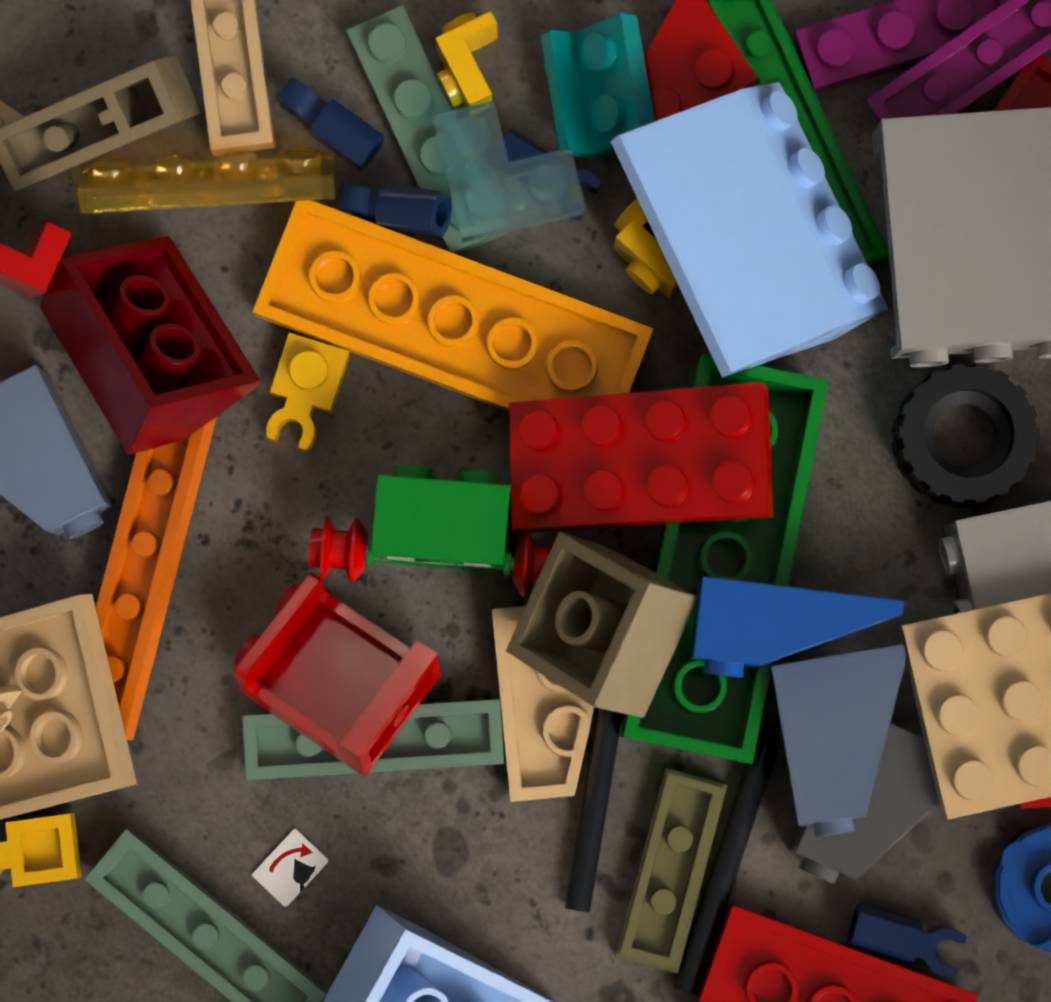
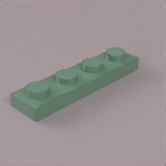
[346,5,507,255]
[242,699,504,780]
[85,828,328,1002]

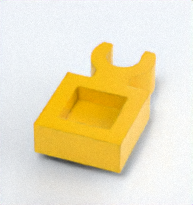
[266,332,351,452]
[0,813,82,887]

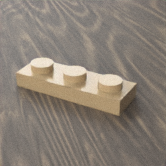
[191,0,276,156]

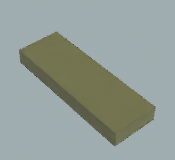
[615,768,727,973]

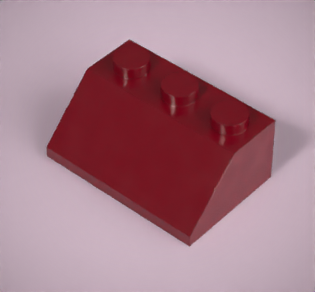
[40,236,260,455]

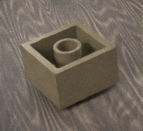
[506,532,699,718]

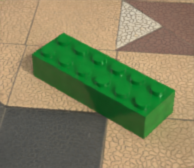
[620,354,829,764]

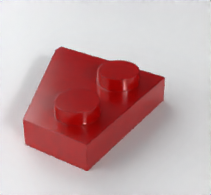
[644,0,761,121]

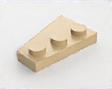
[492,606,594,802]

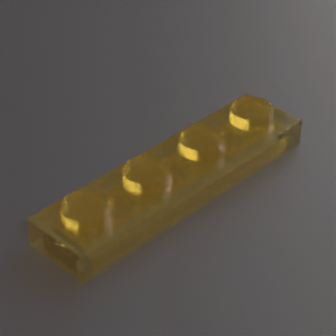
[77,147,337,214]

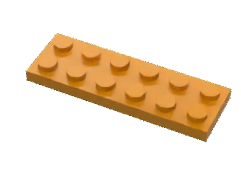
[252,195,654,412]

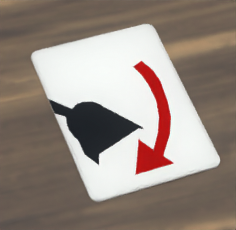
[252,829,328,907]

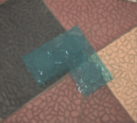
[432,101,586,243]

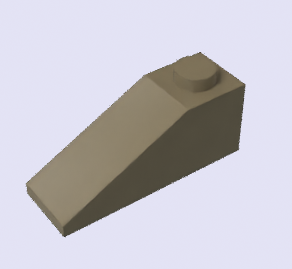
[0,55,202,192]

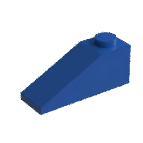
[689,577,904,678]

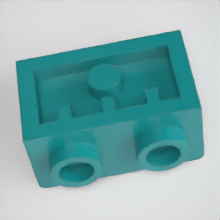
[541,13,655,159]

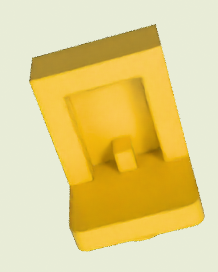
[435,11,498,121]
[613,198,679,299]

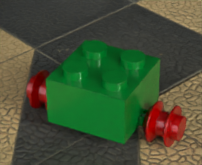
[308,465,557,597]

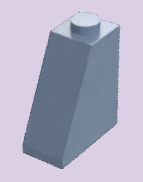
[0,365,115,539]
[771,644,906,837]

